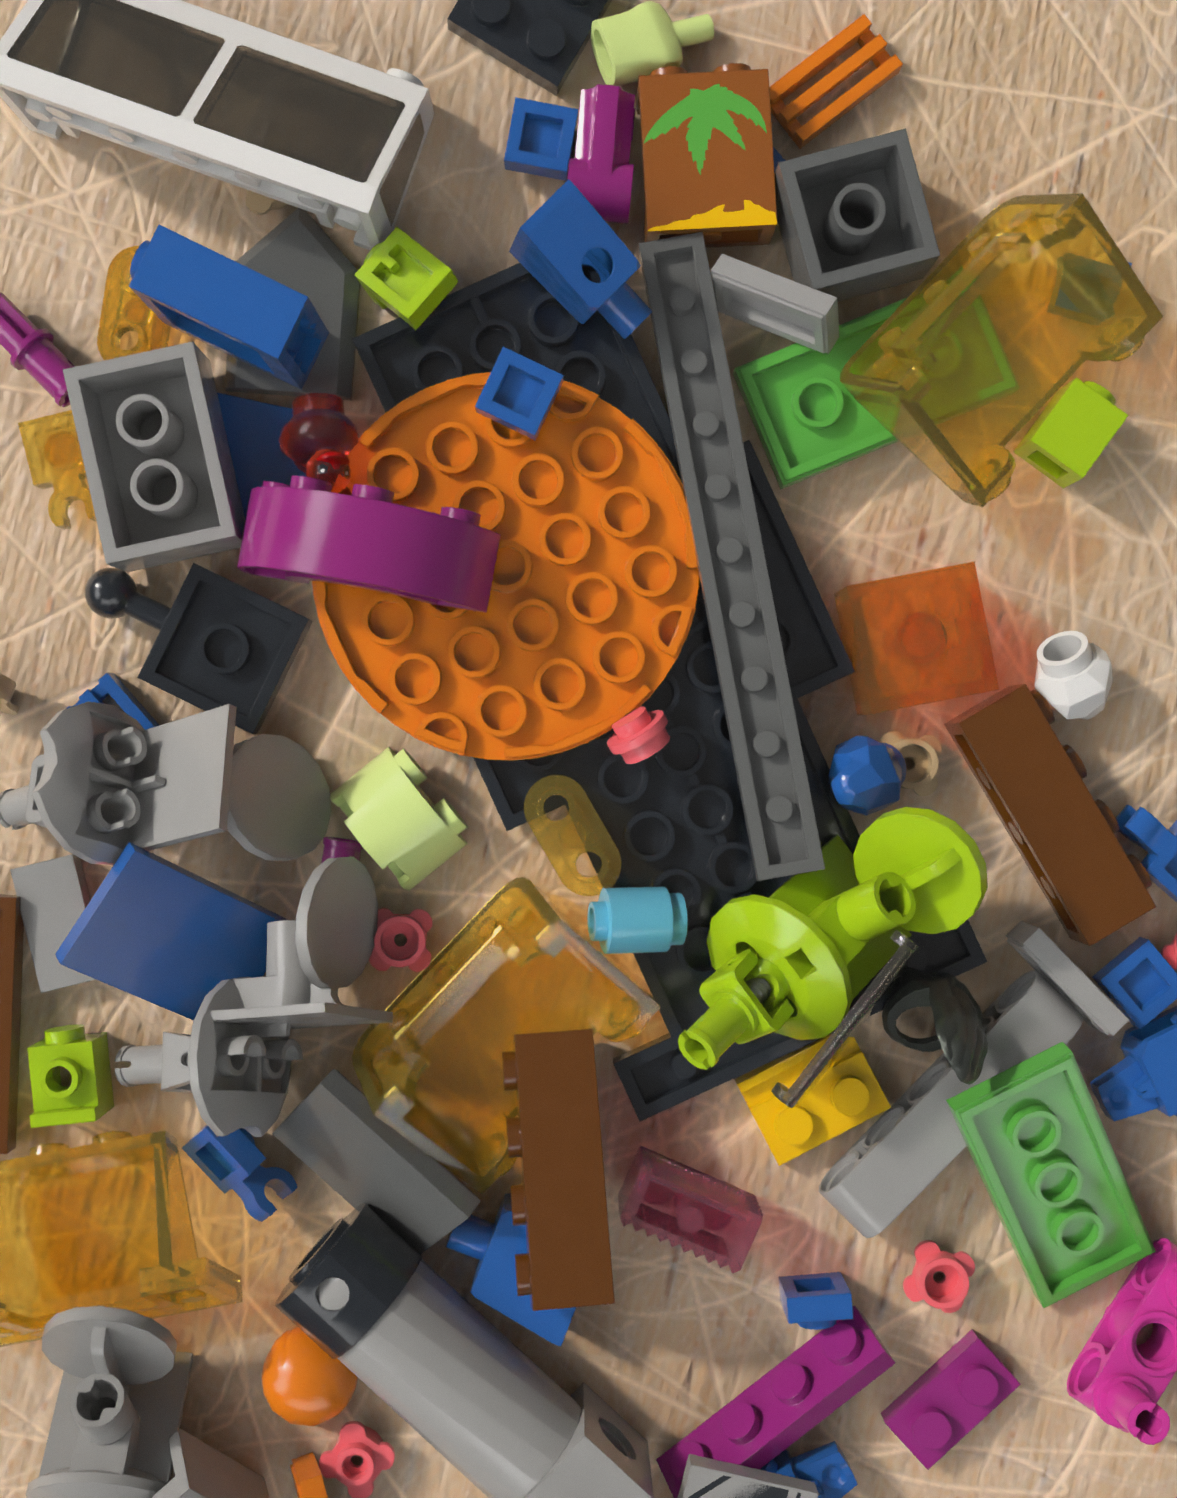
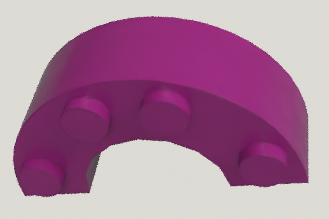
[237,476,501,613]

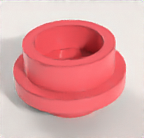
[607,706,670,764]

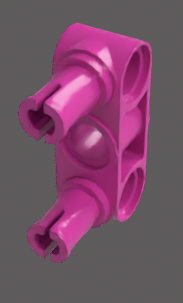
[1067,1238,1177,1445]

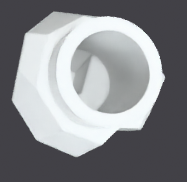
[1034,631,1113,720]

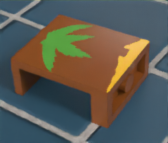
[636,63,777,248]

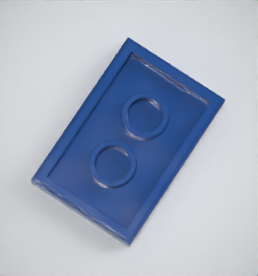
[55,842,287,1020]

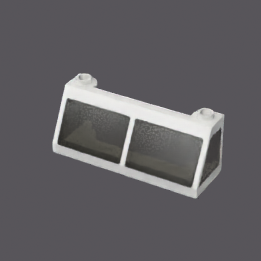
[0,0,434,250]

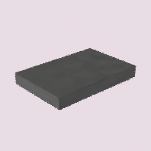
[272,1069,480,1254]

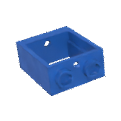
[129,225,329,390]

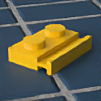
[734,1026,891,1166]

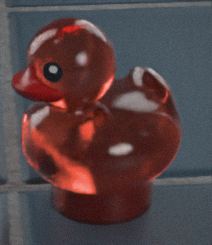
[279,393,359,493]

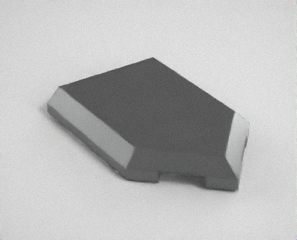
[225,208,360,401]

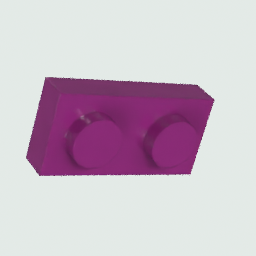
[880,1329,1021,1470]

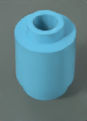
[587,887,688,954]

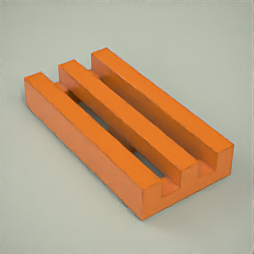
[769,14,903,149]

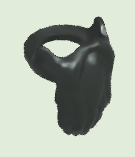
[882,968,988,1085]

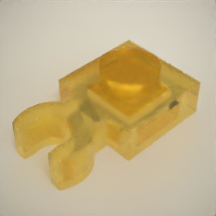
[18,410,97,530]

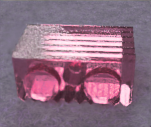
[618,1145,764,1274]

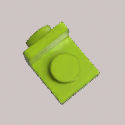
[354,227,459,330]

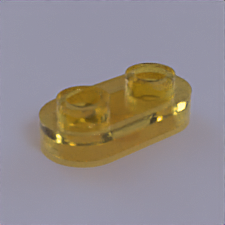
[97,246,171,360]
[524,775,621,896]

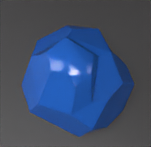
[828,735,906,816]

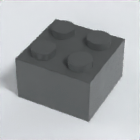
[774,128,940,302]

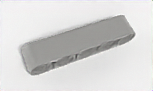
[819,971,1083,1238]

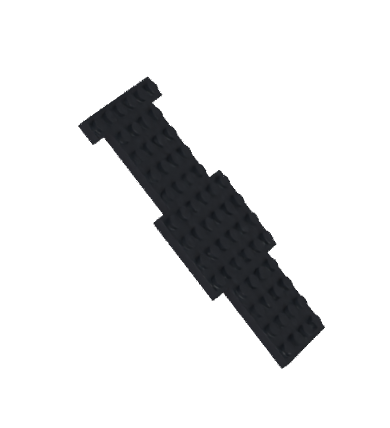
[352,263,987,1121]

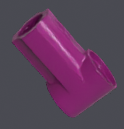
[568,84,636,224]

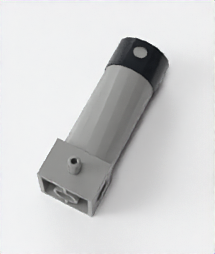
[275,1202,654,1498]

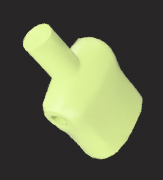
[591,1,714,86]

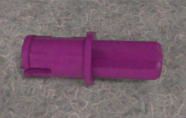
[0,292,75,407]

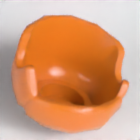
[261,1326,358,1427]

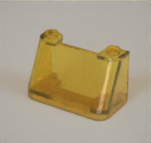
[840,193,1163,507]
[352,877,661,1194]

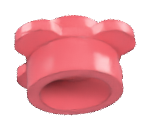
[369,908,433,972]
[903,1240,975,1313]
[319,1421,395,1498]

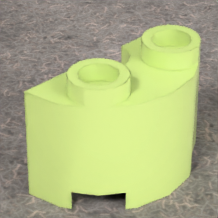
[330,747,468,891]

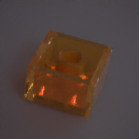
[834,561,999,716]

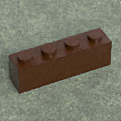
[944,684,1157,946]
[502,1029,615,1311]

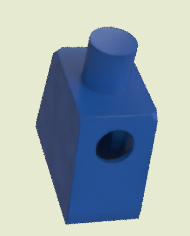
[509,179,653,339]
[445,1193,576,1347]

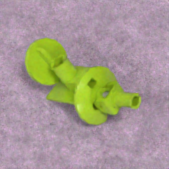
[678,807,988,1070]

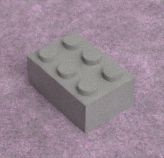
[63,341,246,572]

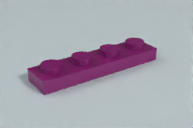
[656,1305,895,1498]

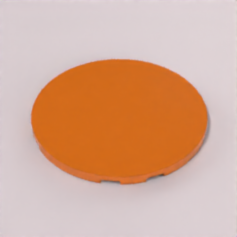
[312,372,699,761]

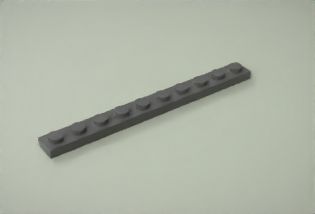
[639,232,825,881]

